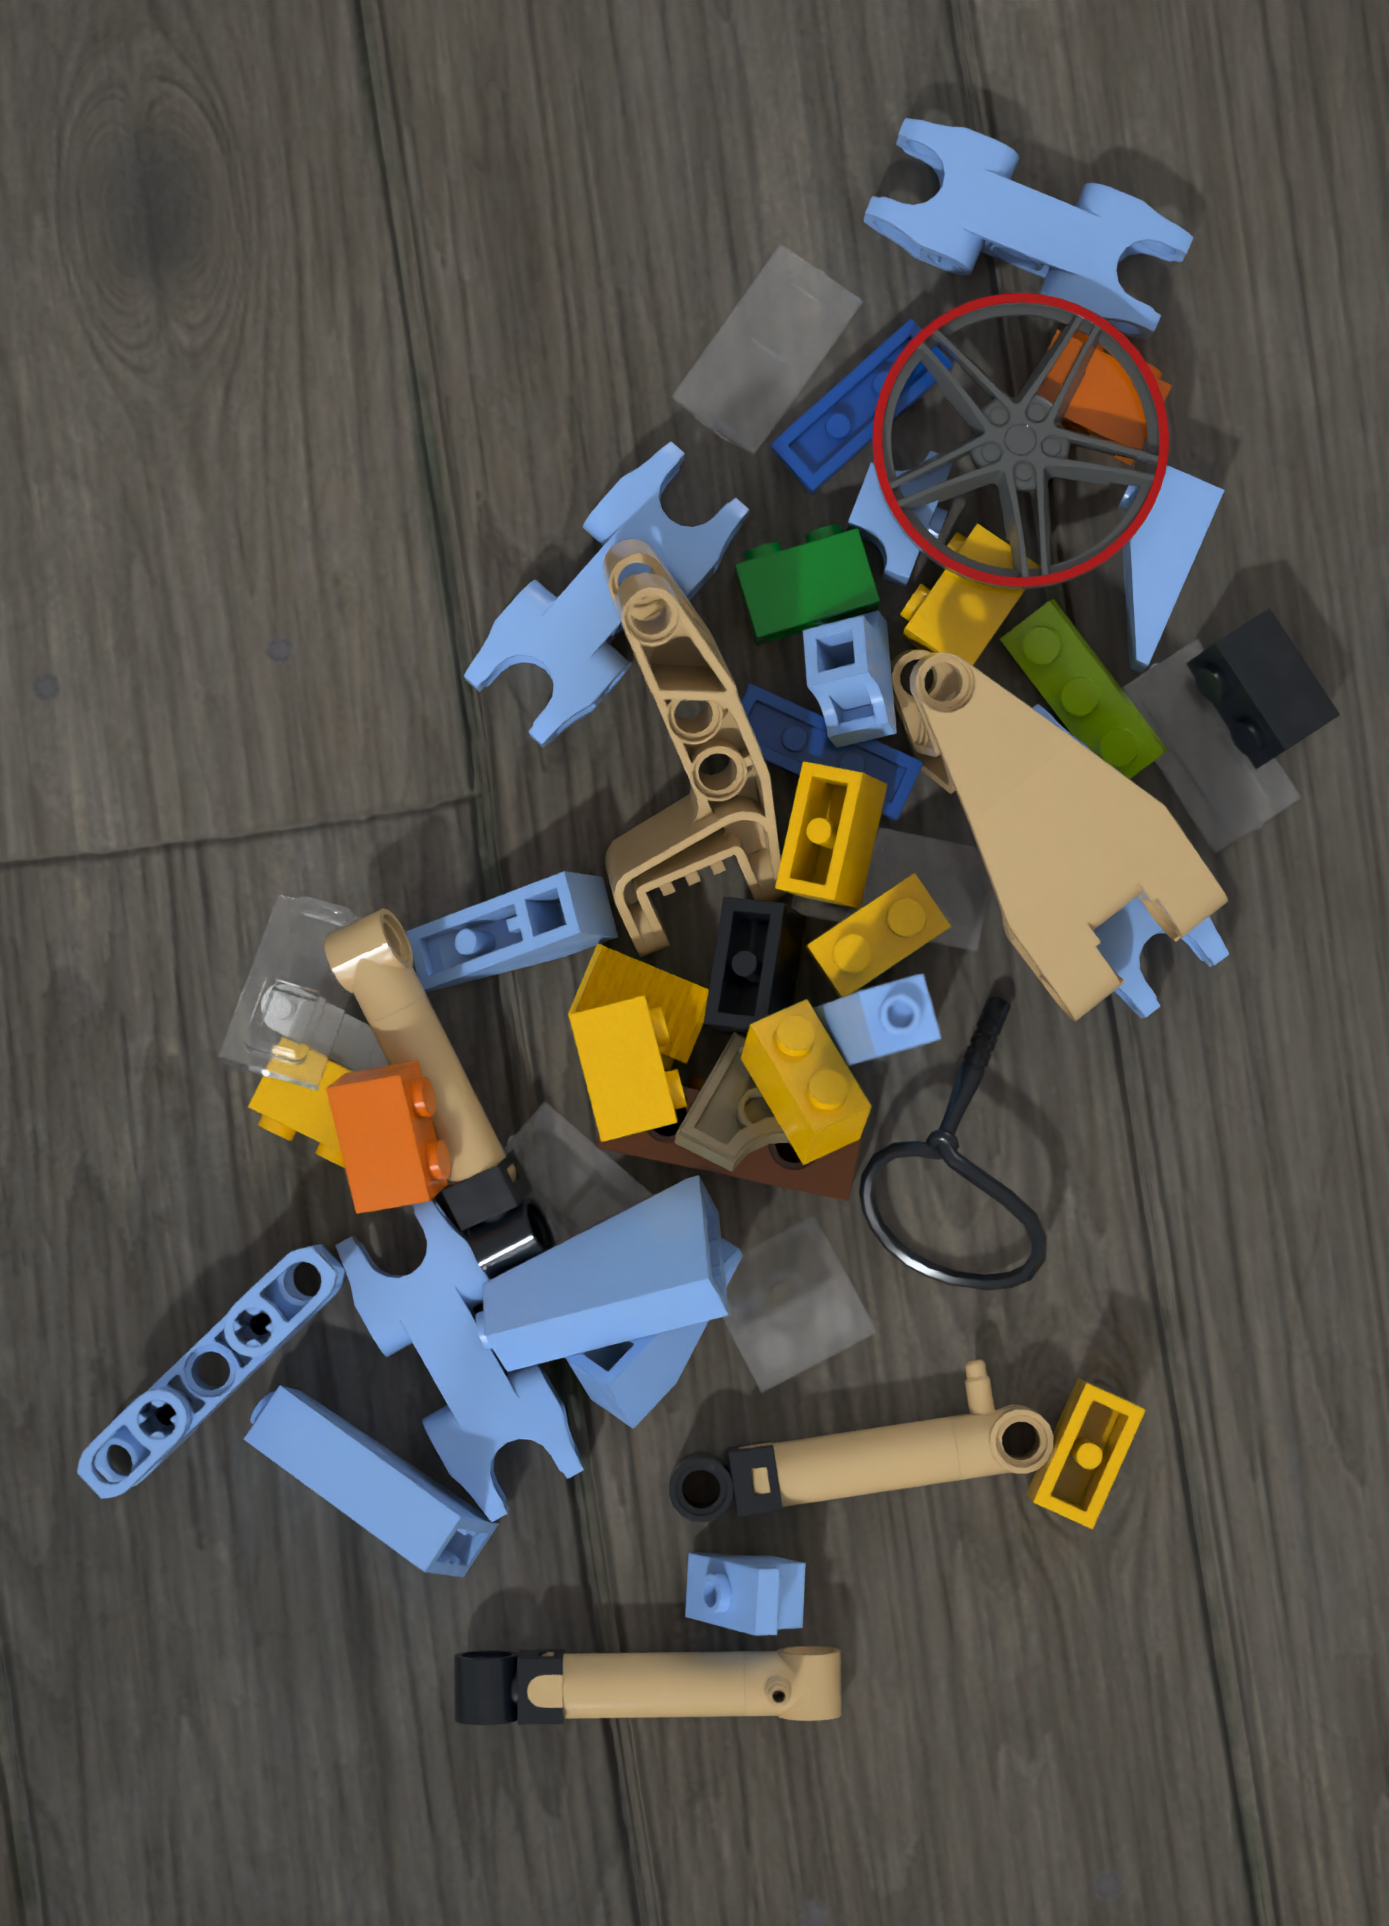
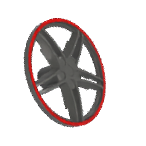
[872,293,1169,589]

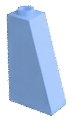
[813,974,941,1067]
[476,1175,729,1372]
[244,1385,499,1577]

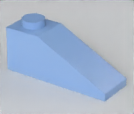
[1118,465,1225,673]
[406,871,618,992]
[565,1237,743,1429]

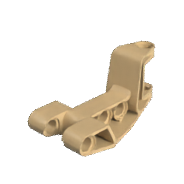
[602,539,788,958]
[891,649,1228,1022]

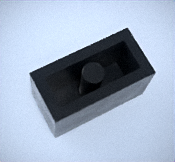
[1186,608,1340,770]
[704,897,806,1037]

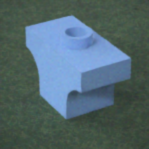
[846,451,953,588]
[803,610,897,748]
[685,1552,806,1636]

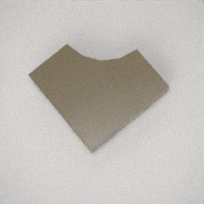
[674,1032,789,1172]

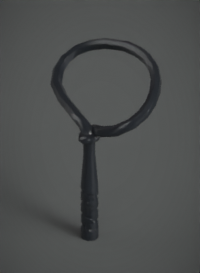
[859,996,1047,1291]

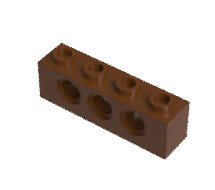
[596,1070,864,1201]

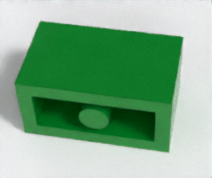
[735,524,880,646]

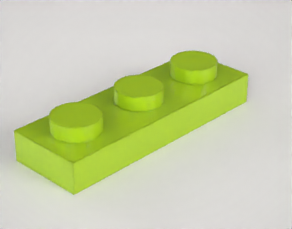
[1000,599,1168,780]

